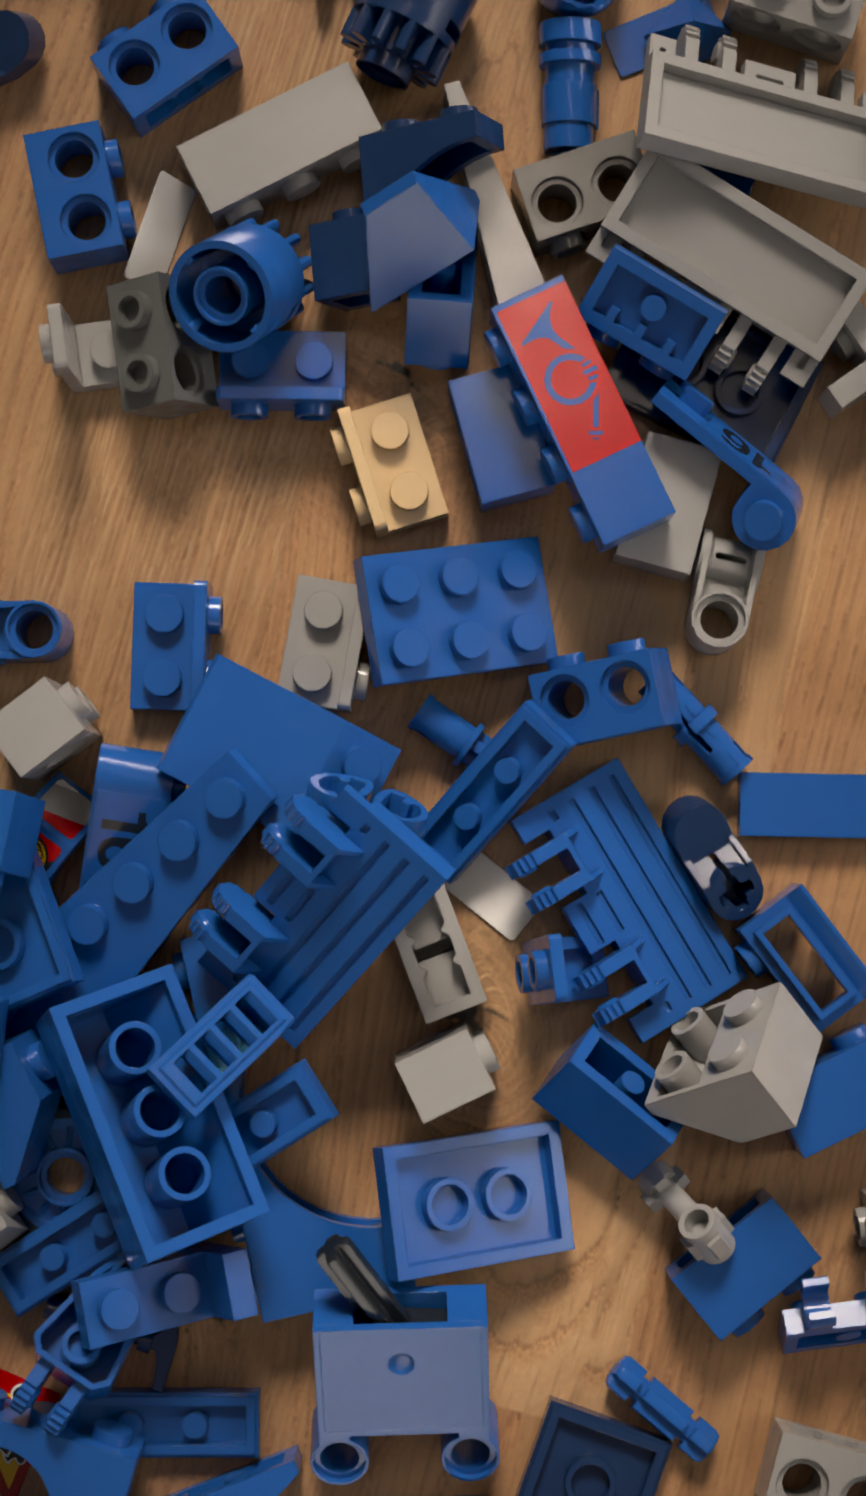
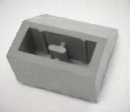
[644,982,823,1143]

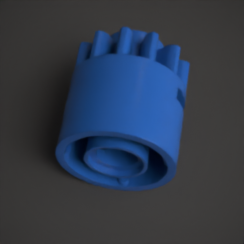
[169,218,314,352]

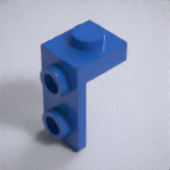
[515,933,609,1006]

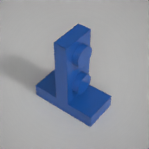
[71,1241,258,1350]

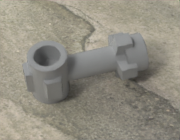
[638,1161,736,1264]

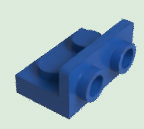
[578,244,728,381]
[216,331,347,421]
[130,580,223,712]

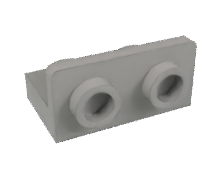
[278,574,371,713]

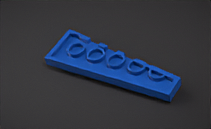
[5,748,279,1040]

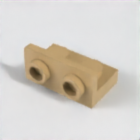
[330,393,449,539]

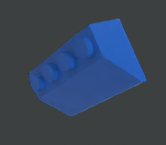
[36,963,271,1271]

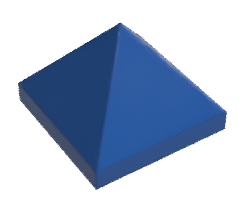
[644,0,732,63]

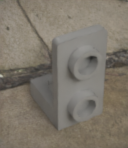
[39,303,119,393]

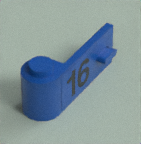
[651,380,804,551]
[79,743,186,889]

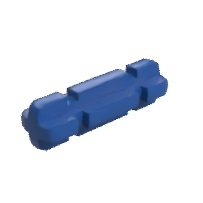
[605,1356,719,1462]

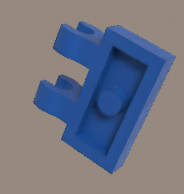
[778,1270,866,1354]

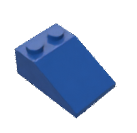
[156,653,401,844]

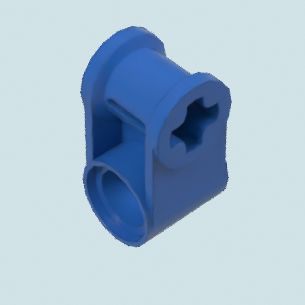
[0,600,74,666]

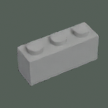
[176,61,382,231]

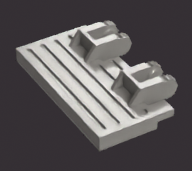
[636,24,866,209]
[585,150,866,396]

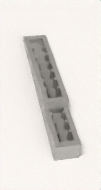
[443,81,545,307]

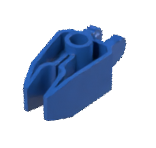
[9,1253,136,1438]

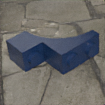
[309,105,504,312]

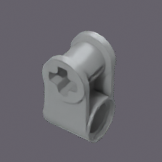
[684,528,766,655]

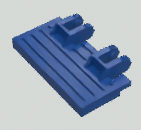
[505,757,748,1043]
[188,784,456,1049]

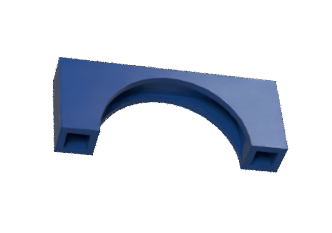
[172,936,416,1323]

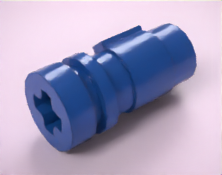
[539,16,602,156]

